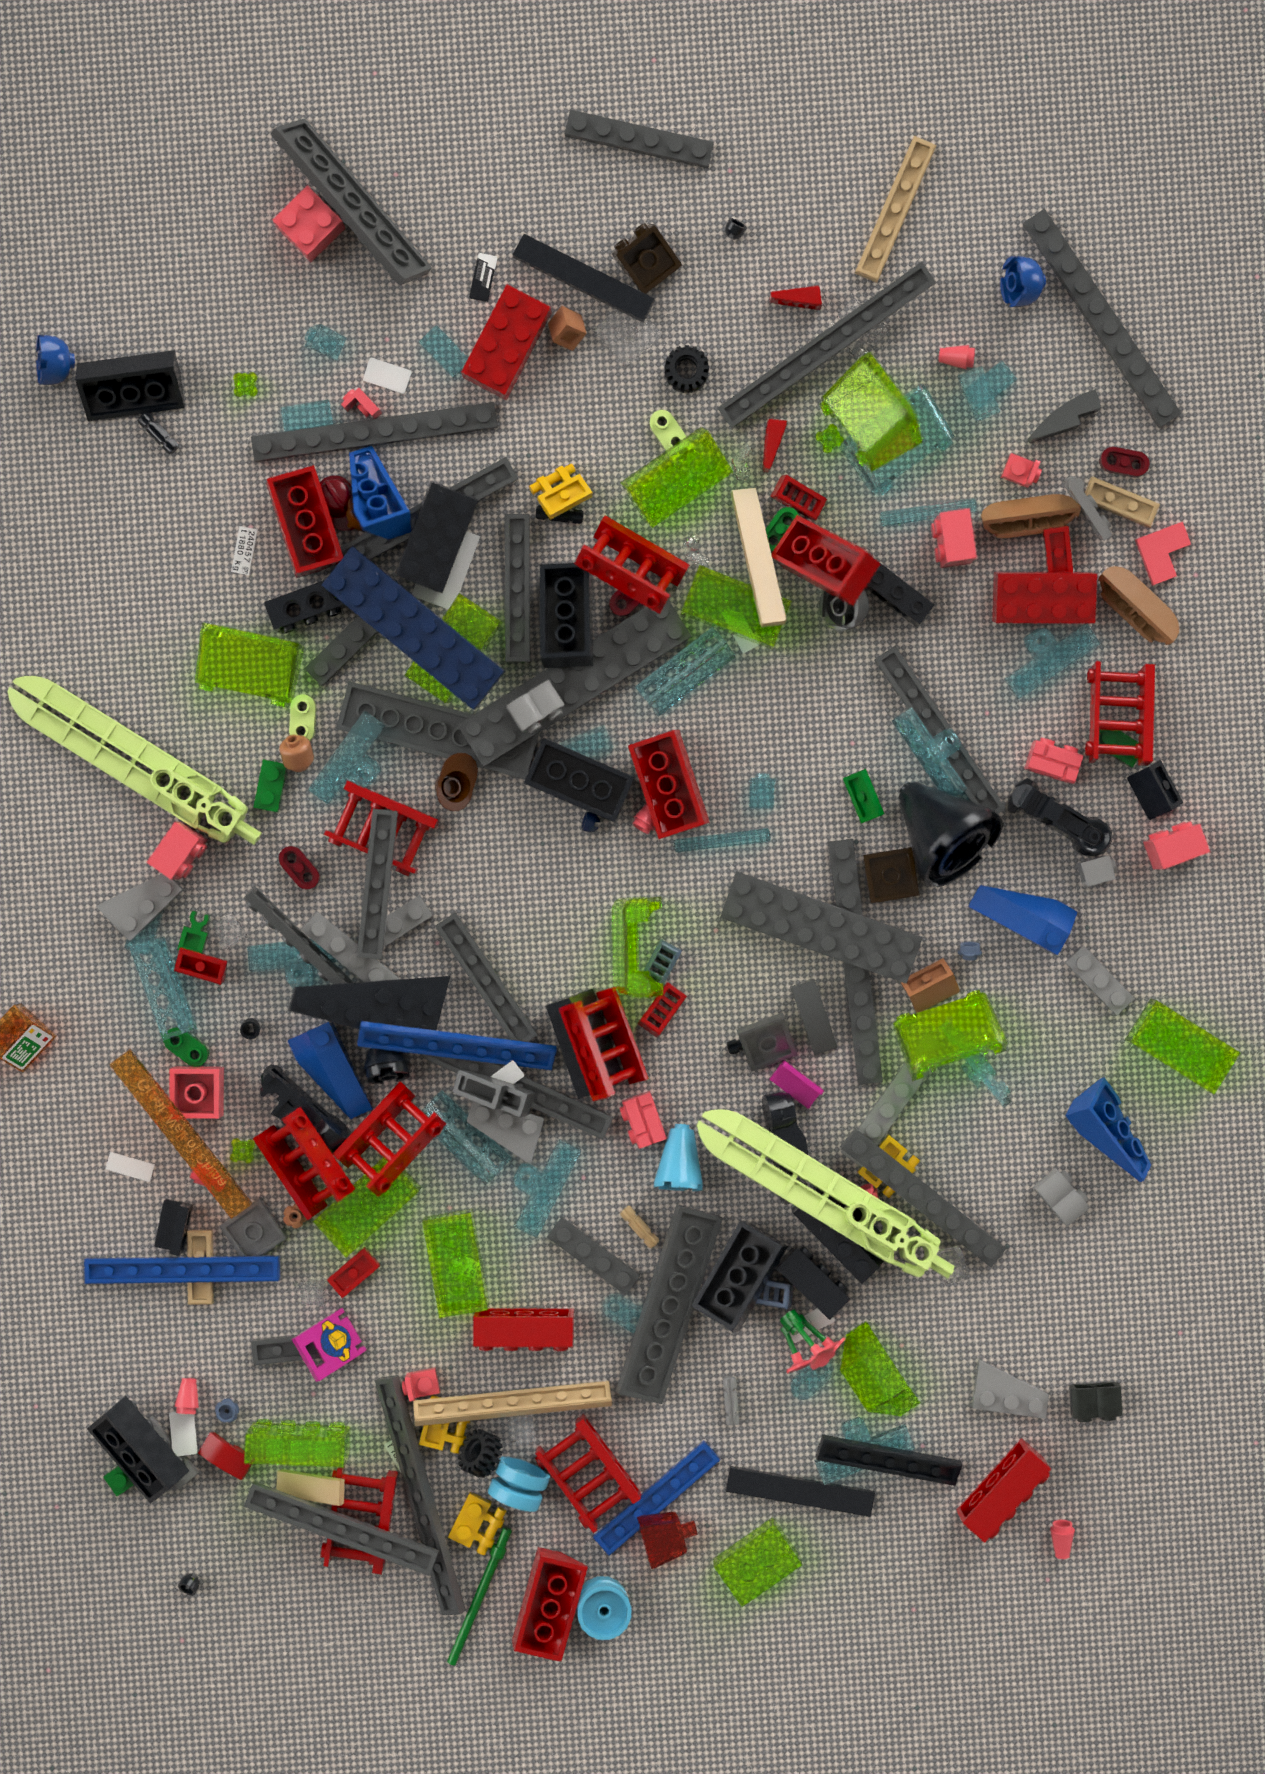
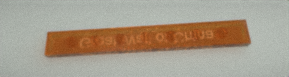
[109,1049,252,1219]

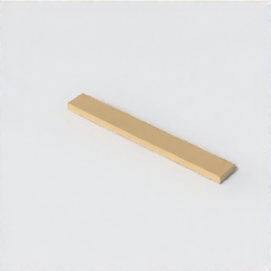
[413,1381,612,1426]

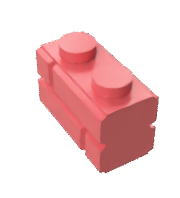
[1024,737,1083,784]
[619,1091,667,1149]

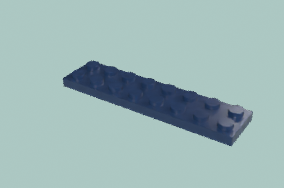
[322,546,506,710]

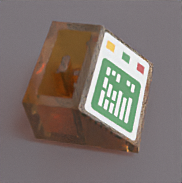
[0,1003,57,1073]

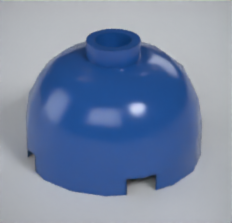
[1000,256,1046,307]
[36,335,75,385]

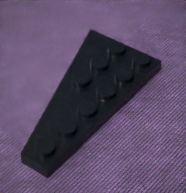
[288,976,450,1030]

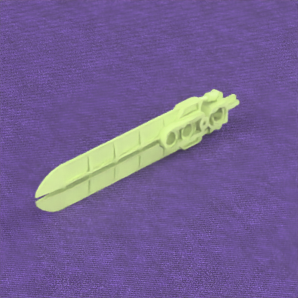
[7,676,262,845]
[697,1109,955,1279]

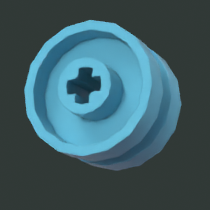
[488,1457,550,1512]
[576,1576,631,1640]

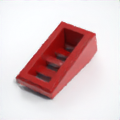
[769,286,822,310]
[762,419,787,473]
[770,474,827,521]
[637,982,687,1038]

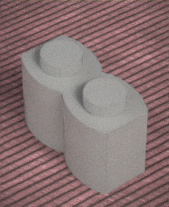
[506,680,565,734]
[1033,1168,1090,1227]

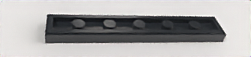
[512,234,655,323]
[815,1434,962,1486]
[726,1466,875,1517]

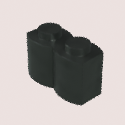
[1069,1382,1123,1422]

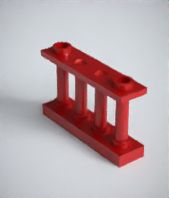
[574,515,690,614]
[1085,661,1155,766]
[324,780,440,876]
[559,986,649,1101]
[333,1081,446,1197]
[252,1107,355,1220]
[535,1414,641,1533]
[320,1463,398,1575]

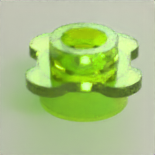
[233,372,258,397]
[815,424,845,454]
[230,1138,256,1164]

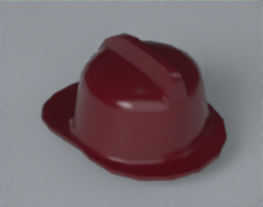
[320,476,355,531]

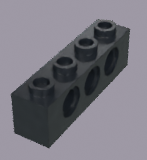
[856,545,935,627]
[264,580,347,634]

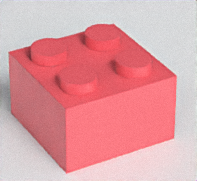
[272,185,346,262]
[931,508,977,568]
[1143,821,1210,869]
[146,822,208,880]
[169,1066,224,1119]

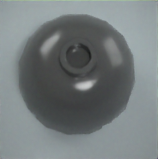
[819,590,869,631]

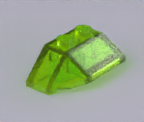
[840,1321,920,1416]

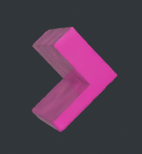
[769,1060,824,1109]

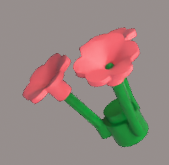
[780,1309,845,1374]

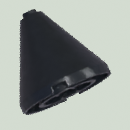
[899,782,1004,887]

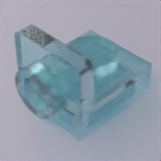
[304,324,347,360]
[749,773,775,809]

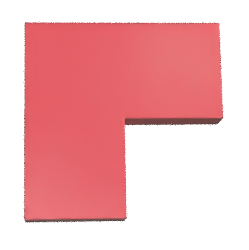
[1135,521,1191,586]

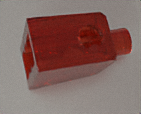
[637,1512,698,1569]

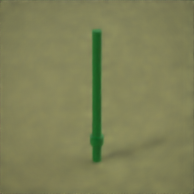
[447,1527,512,1666]

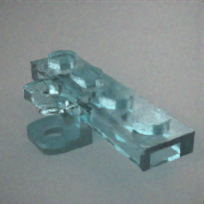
[1004,623,1101,699]
[892,707,967,796]
[308,711,385,804]
[247,938,338,989]
[940,1022,1011,1108]
[513,1139,581,1238]
[814,1417,915,1485]

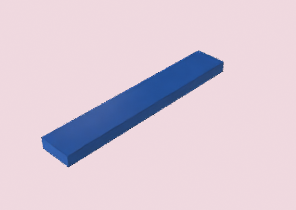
[593,1440,720,1556]

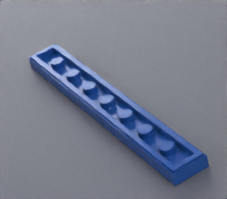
[357,1021,557,1070]
[84,1256,280,1284]

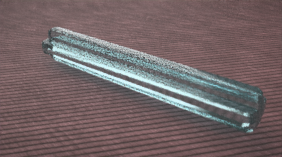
[880,498,977,526]
[674,828,771,853]

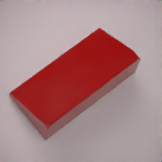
[174,947,228,985]

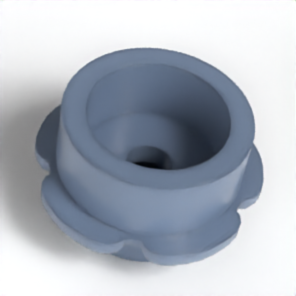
[958,942,982,961]
[215,1398,239,1423]

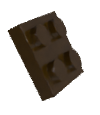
[862,847,920,904]

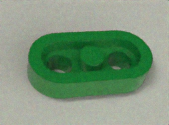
[766,507,799,553]
[163,1027,209,1067]

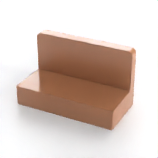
[901,958,960,1013]

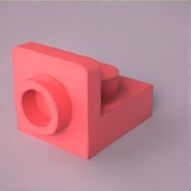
[341,387,382,419]
[1001,453,1042,488]
[402,1367,440,1402]

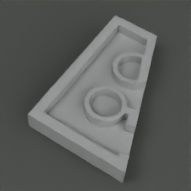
[96,874,184,941]
[466,1101,544,1165]
[972,1358,1049,1419]

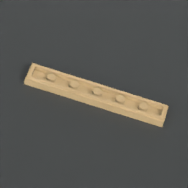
[855,136,937,283]
[731,488,787,627]

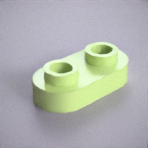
[650,410,688,456]
[289,694,316,741]

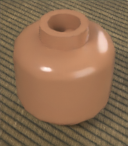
[279,734,314,772]

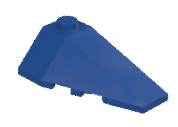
[349,446,411,540]
[968,885,1078,955]
[287,1022,373,1119]
[1065,1077,1151,1182]

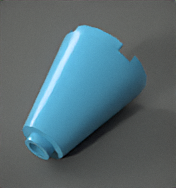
[654,1124,703,1191]

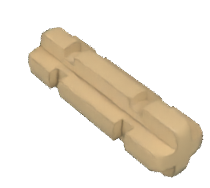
[620,1206,659,1249]

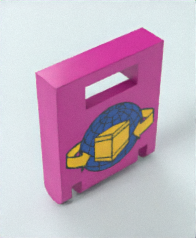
[291,1308,367,1382]

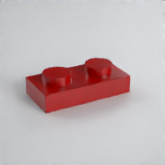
[1043,525,1073,572]
[327,1247,380,1299]

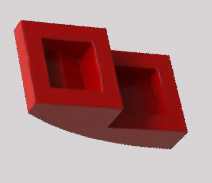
[198,1432,255,1480]

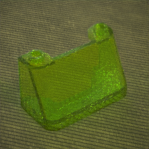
[819,352,923,472]
[195,622,304,707]
[612,897,663,998]
[893,990,1007,1081]

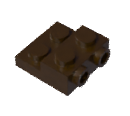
[612,223,682,294]

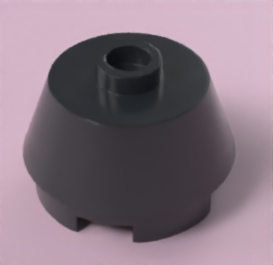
[363,1048,412,1084]

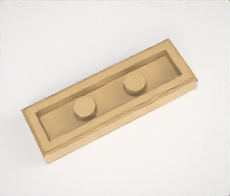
[1085,476,1160,528]
[187,1230,214,1305]
[276,1469,345,1506]

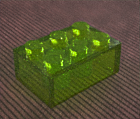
[713,1517,803,1607]

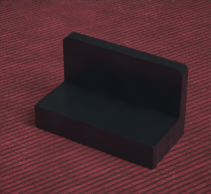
[1127,759,1183,820]
[154,1199,193,1256]

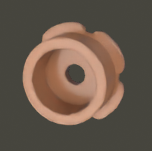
[283,1204,307,1228]

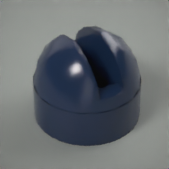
[581,812,601,833]

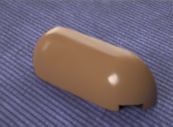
[981,494,1081,538]
[1098,566,1179,645]

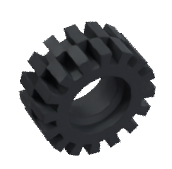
[665,345,709,393]
[458,1429,503,1478]

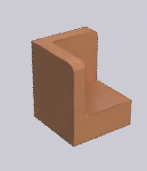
[548,306,587,351]

